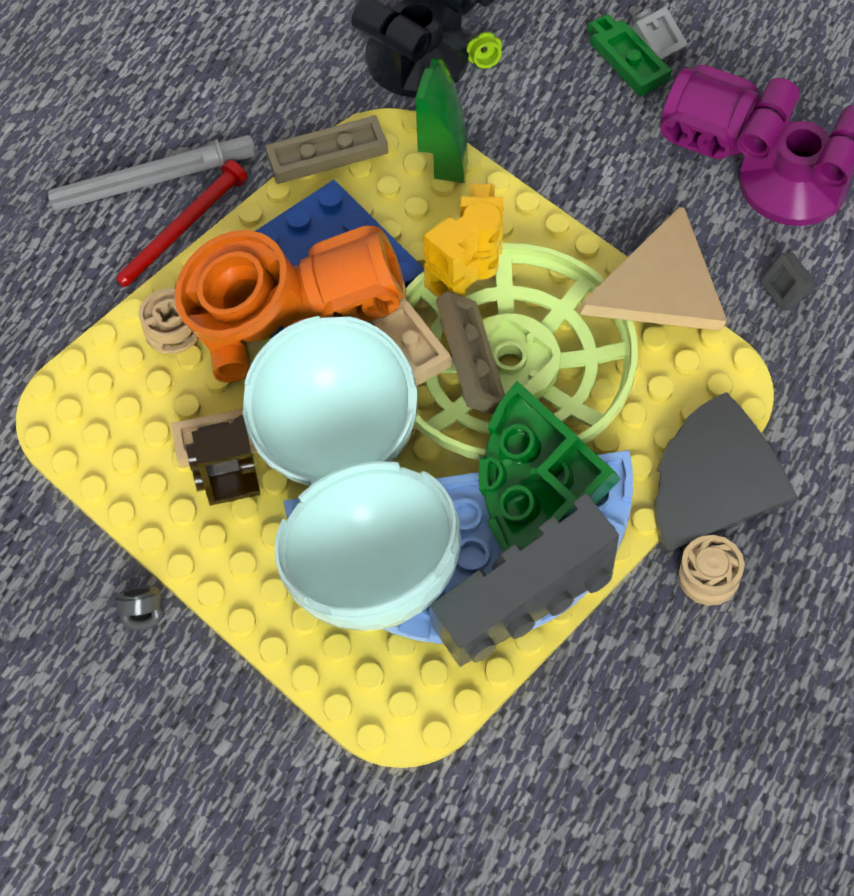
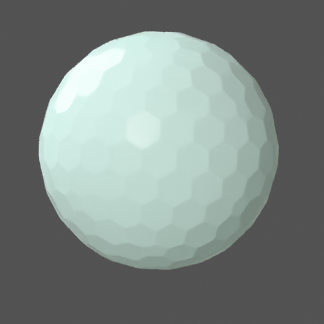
[242,316,418,486]
[275,461,461,631]

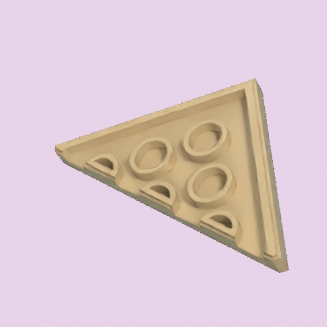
[578,207,727,331]

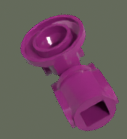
[660,65,854,226]

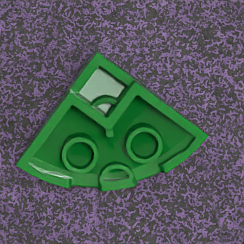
[415,58,468,183]
[478,381,621,551]

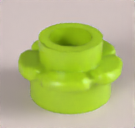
[466,32,502,69]

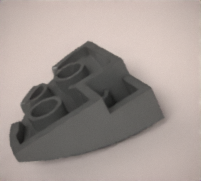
[654,392,798,554]

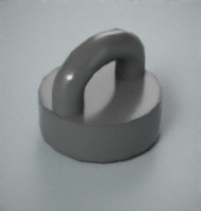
[115,586,162,631]

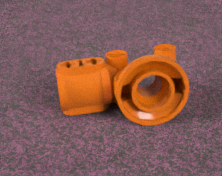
[175,226,406,383]

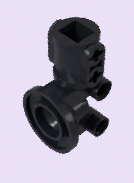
[351,0,494,97]

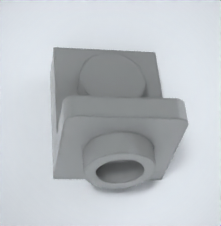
[631,6,688,61]

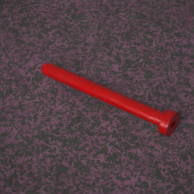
[116,160,248,287]

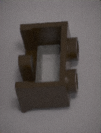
[185,415,261,506]

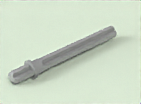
[48,135,256,211]

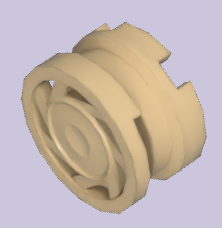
[139,288,198,354]
[678,535,745,606]

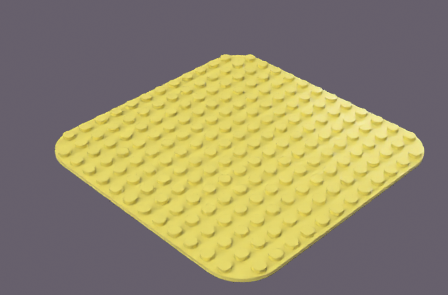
[16,108,774,768]

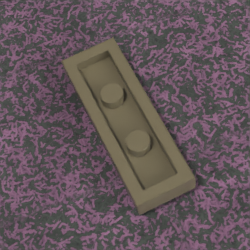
[265,115,388,184]
[436,291,505,415]

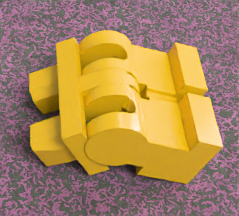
[423,184,503,298]

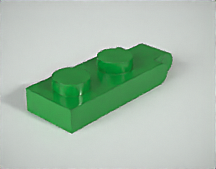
[587,14,672,97]

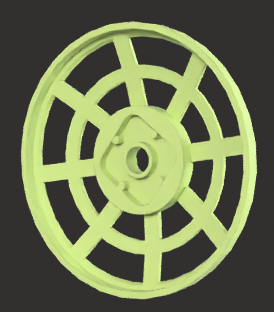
[399,243,638,460]

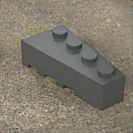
[429,493,619,667]

